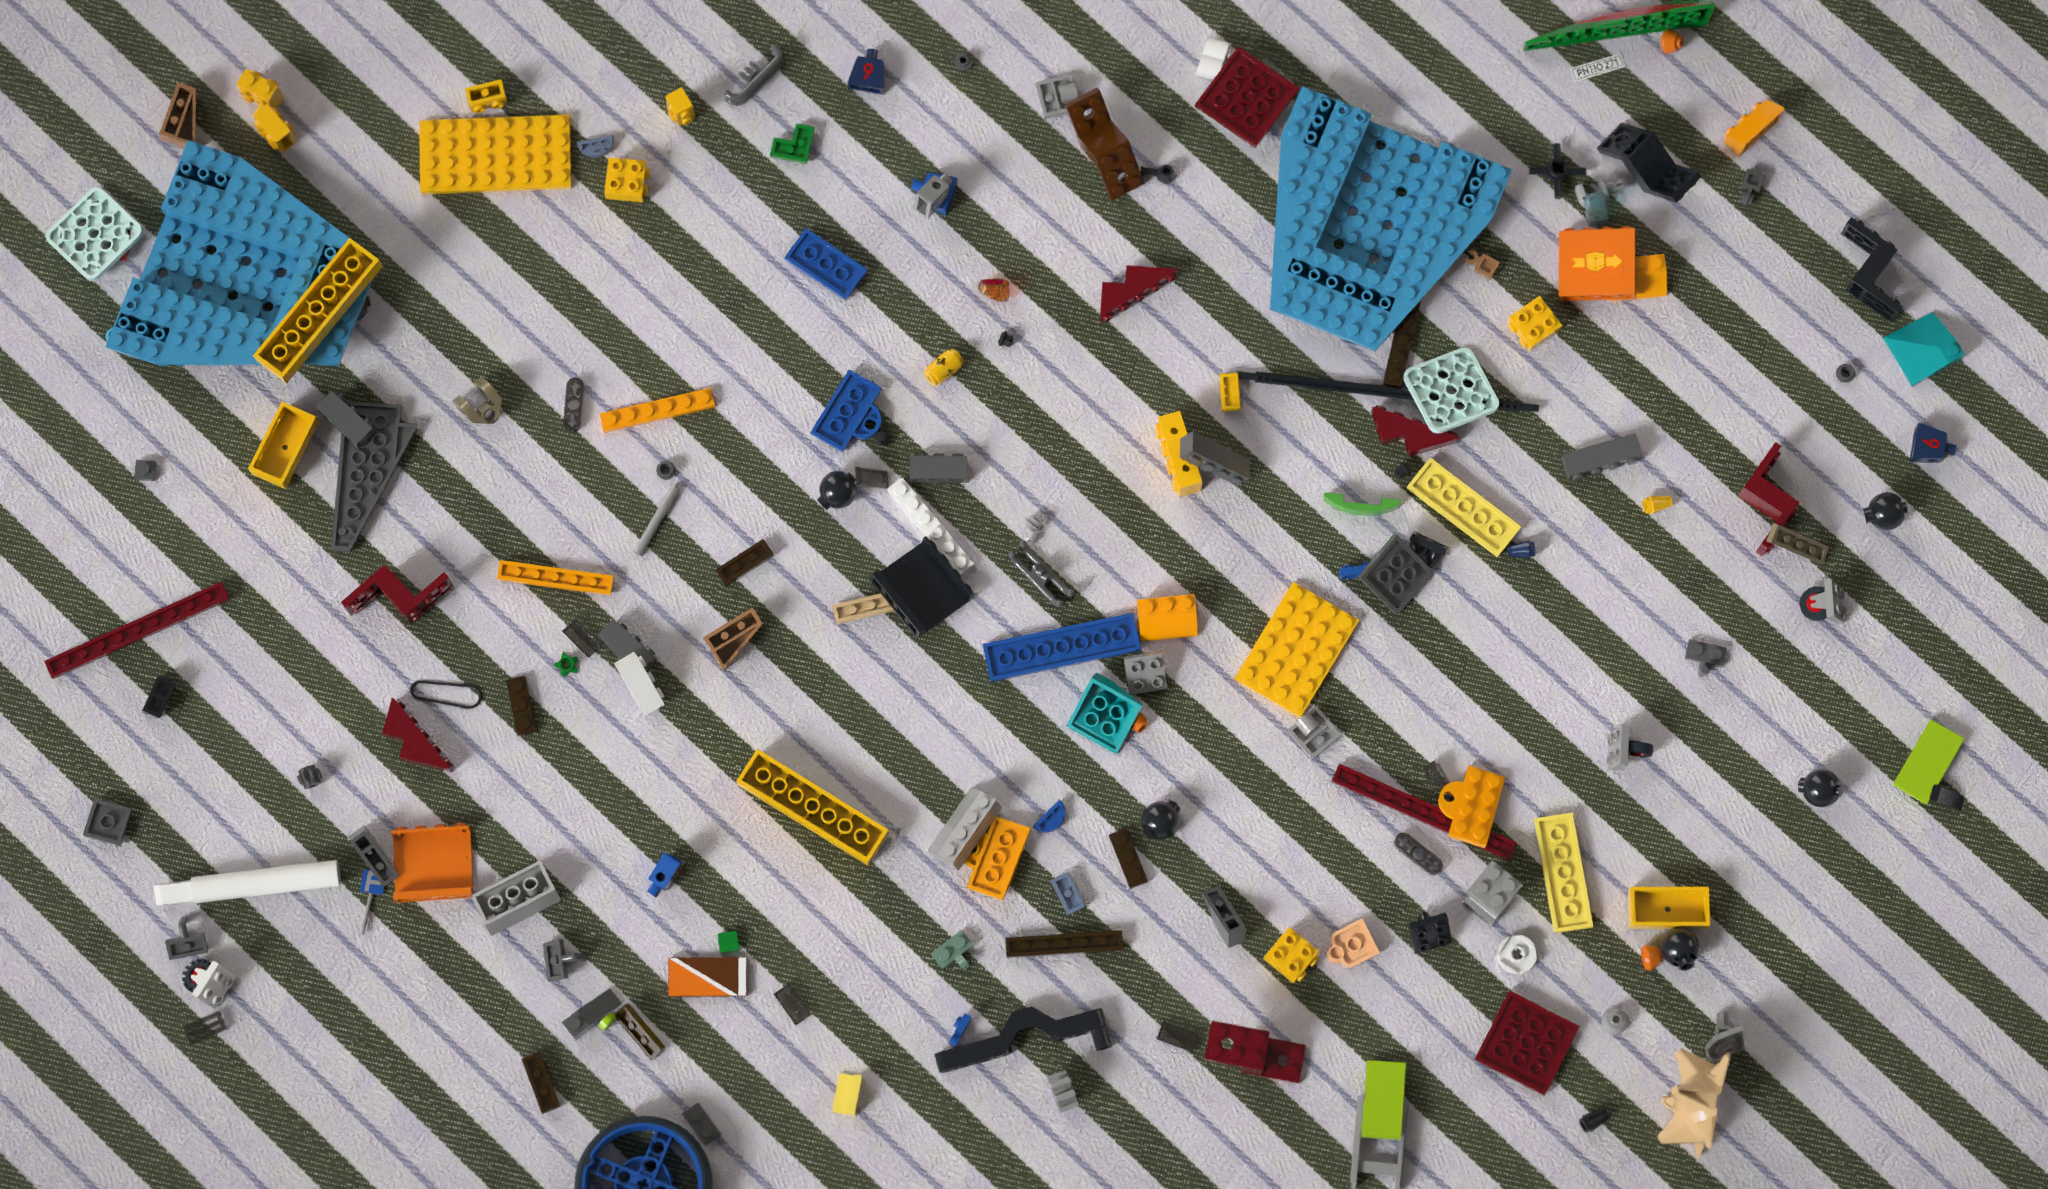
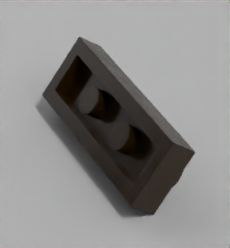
[715,539,774,587]
[506,676,537,736]
[1108,828,1148,889]
[615,1003,666,1061]
[522,1052,561,1114]

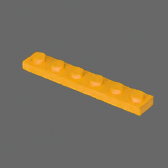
[600,388,715,433]
[497,560,614,596]

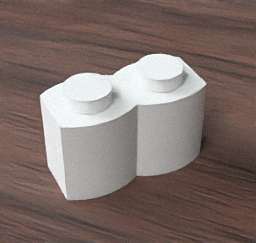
[1197,37,1232,80]

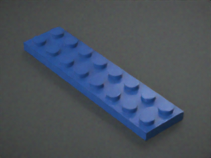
[983,613,1141,682]

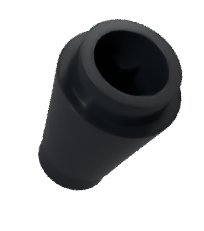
[1579,1108,1610,1133]

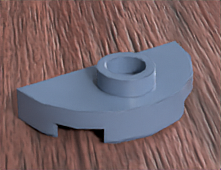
[577,135,614,158]

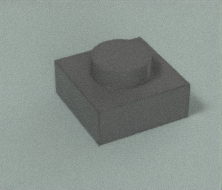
[134,460,156,481]

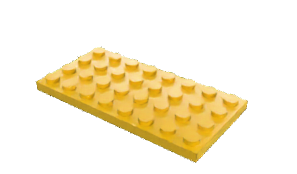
[419,115,572,194]

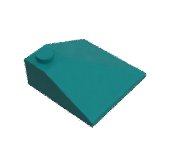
[1883,312,1965,387]
[1066,672,1143,754]

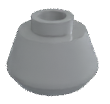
[1601,1008,1628,1035]

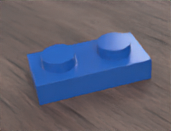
[1339,562,1369,580]

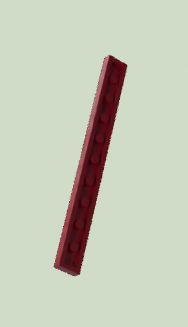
[44,581,230,679]
[1331,764,1517,861]

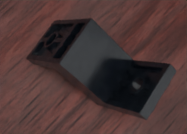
[1596,122,1702,203]
[1840,217,1903,323]

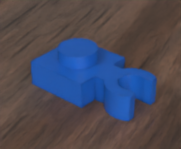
[949,1013,972,1047]

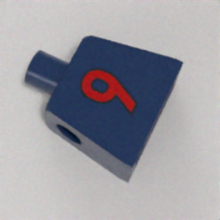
[848,48,884,95]
[1909,423,1956,463]

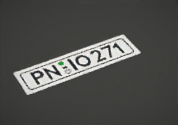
[1570,53,1626,82]

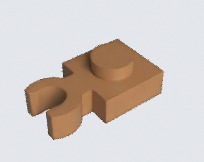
[1464,249,1500,280]

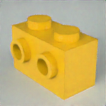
[465,79,508,113]
[665,87,695,126]

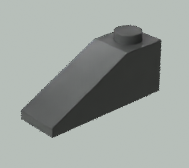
[348,825,399,887]
[1202,886,1246,948]
[562,988,622,1040]

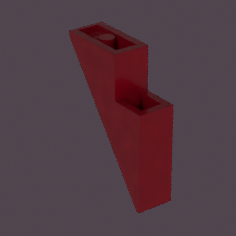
[1100,265,1178,322]
[1371,405,1459,457]
[382,698,453,772]

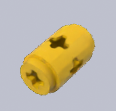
[923,348,964,386]

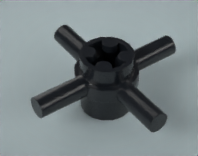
[1529,143,1586,199]

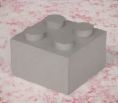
[1466,860,1523,918]

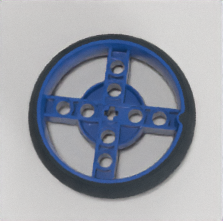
[574,1116,713,1189]

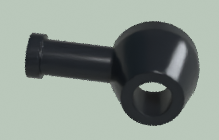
[1140,165,1175,184]

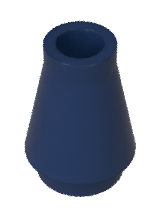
[1507,540,1536,559]

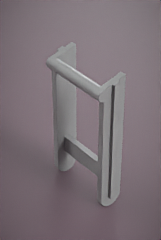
[1350,1094,1409,1189]

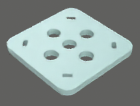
[46,188,143,281]
[1403,348,1499,434]

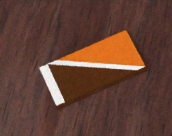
[668,957,747,997]

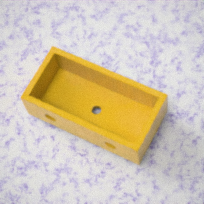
[248,402,319,489]
[1155,411,1202,497]
[1628,887,1710,929]

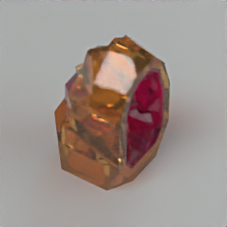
[978,278,1010,302]

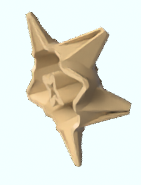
[1657,1049,1730,1159]

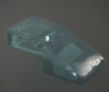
[1582,190,1608,228]

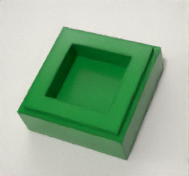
[717,931,740,954]

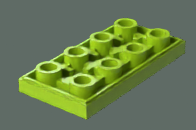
[1892,719,1964,805]
[1361,1060,1406,1140]

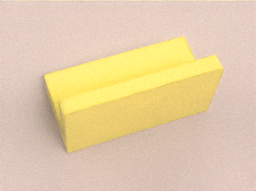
[832,1073,863,1116]

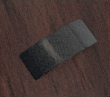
[1930,785,1965,811]

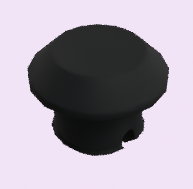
[998,331,1014,347]
[875,431,892,447]
[1394,462,1411,479]

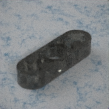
[563,377,584,433]
[1394,833,1443,876]

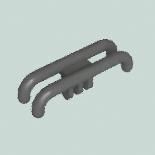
[724,44,783,106]
[1008,540,1074,608]

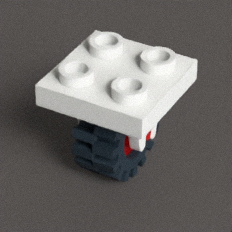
[182,959,236,1009]

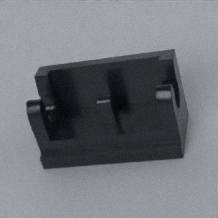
[142,675,176,719]

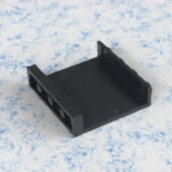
[870,536,973,639]

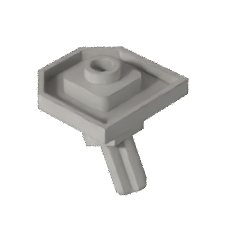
[1705,1011,1745,1060]

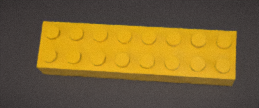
[253,238,383,384]
[736,749,889,866]

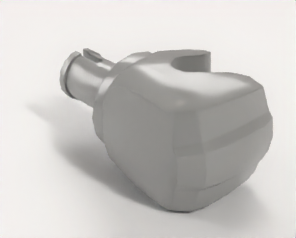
[1575,179,1625,208]

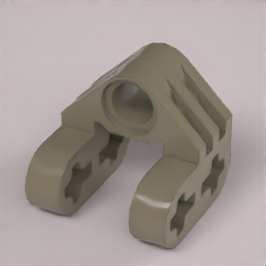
[452,377,502,424]

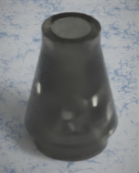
[1423,760,1450,789]

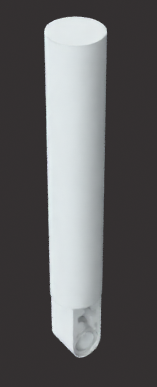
[154,860,341,905]

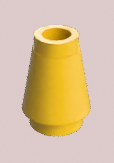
[1642,496,1673,514]

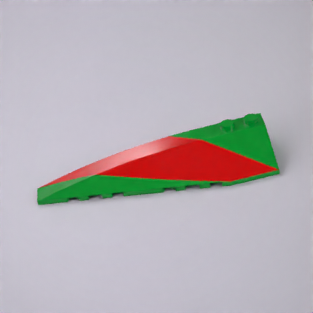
[1523,0,1715,51]

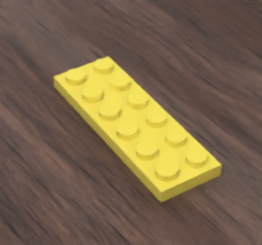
[1407,458,1521,558]
[1534,813,1593,934]

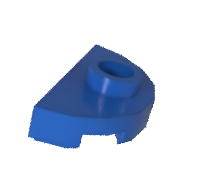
[1033,799,1065,833]

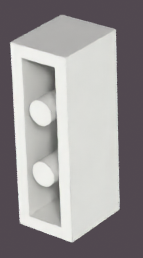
[614,652,665,716]

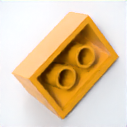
[1723,99,1785,157]
[1610,254,1667,302]
[1136,594,1198,642]

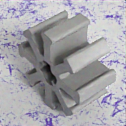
[1047,1070,1079,1113]

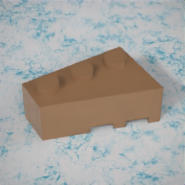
[159,83,196,148]
[703,607,763,671]

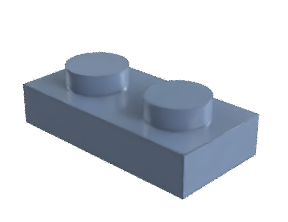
[1051,872,1085,916]

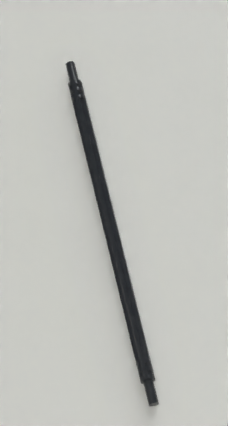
[1237,371,1539,412]

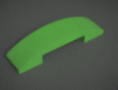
[1323,492,1401,516]

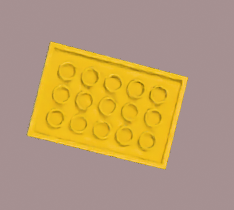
[1234,582,1359,718]

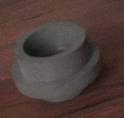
[954,52,973,71]
[1836,364,1855,383]
[656,461,676,480]

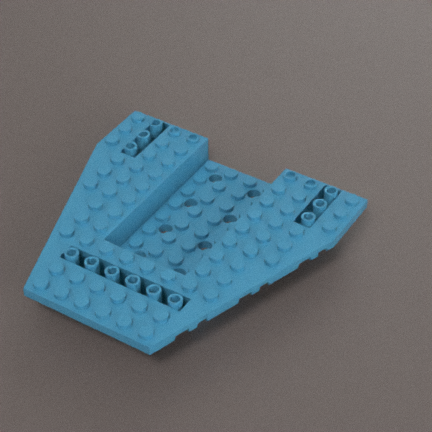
[1270,86,1512,352]
[105,140,373,366]

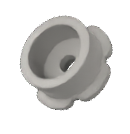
[1025,515,1043,532]

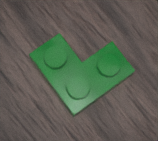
[770,123,815,164]

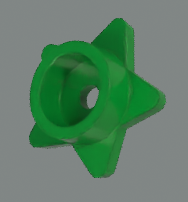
[554,653,578,677]

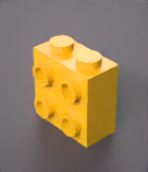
[236,69,284,109]
[253,104,297,154]
[604,157,650,202]
[1508,296,1562,351]
[1264,927,1319,984]

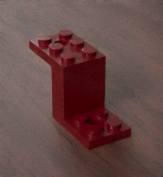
[1738,442,1799,557]
[341,564,453,624]
[1204,1020,1306,1084]

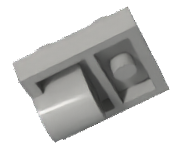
[1035,74,1078,119]
[1124,651,1168,695]
[1287,706,1341,760]

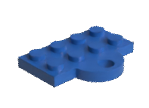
[810,369,882,453]

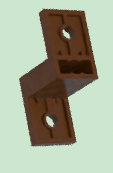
[1064,87,1145,201]

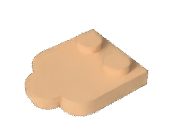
[1327,918,1380,968]

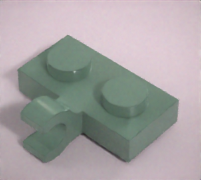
[931,930,973,971]

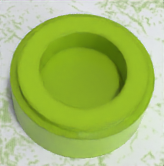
[598,1012,617,1031]

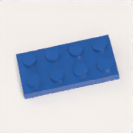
[784,228,868,301]

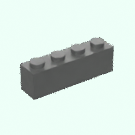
[1180,431,1250,486]
[1561,433,1643,481]

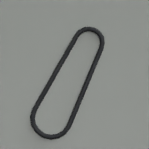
[410,681,482,709]

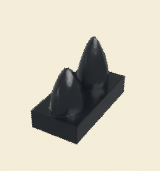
[1409,531,1448,568]

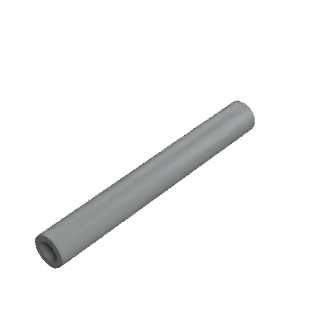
[633,486,679,556]

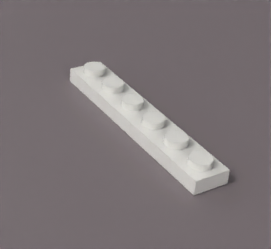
[887,478,974,576]

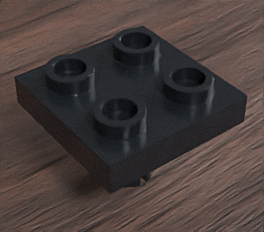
[1409,912,1452,954]

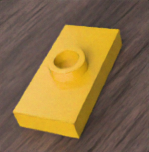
[1219,373,1241,412]

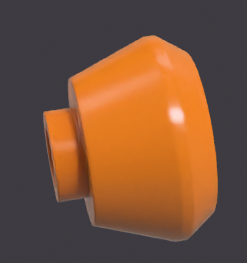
[1661,29,1684,54]
[1641,944,1663,971]

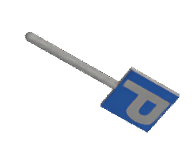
[359,869,384,935]

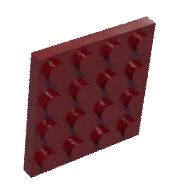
[1194,46,1299,148]
[1474,990,1580,1096]

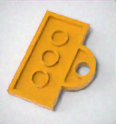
[1438,765,1505,848]
[965,816,1031,901]

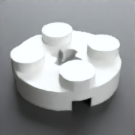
[1497,935,1537,975]

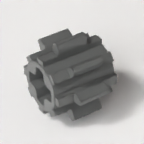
[297,765,322,789]

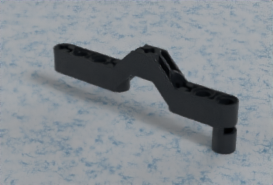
[934,1006,1113,1073]

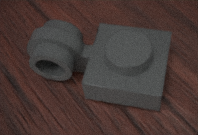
[1739,168,1765,206]

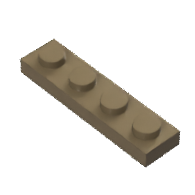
[1766,523,1829,565]

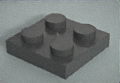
[83,798,133,846]

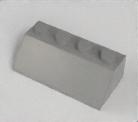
[927,788,1002,871]
[471,860,561,936]

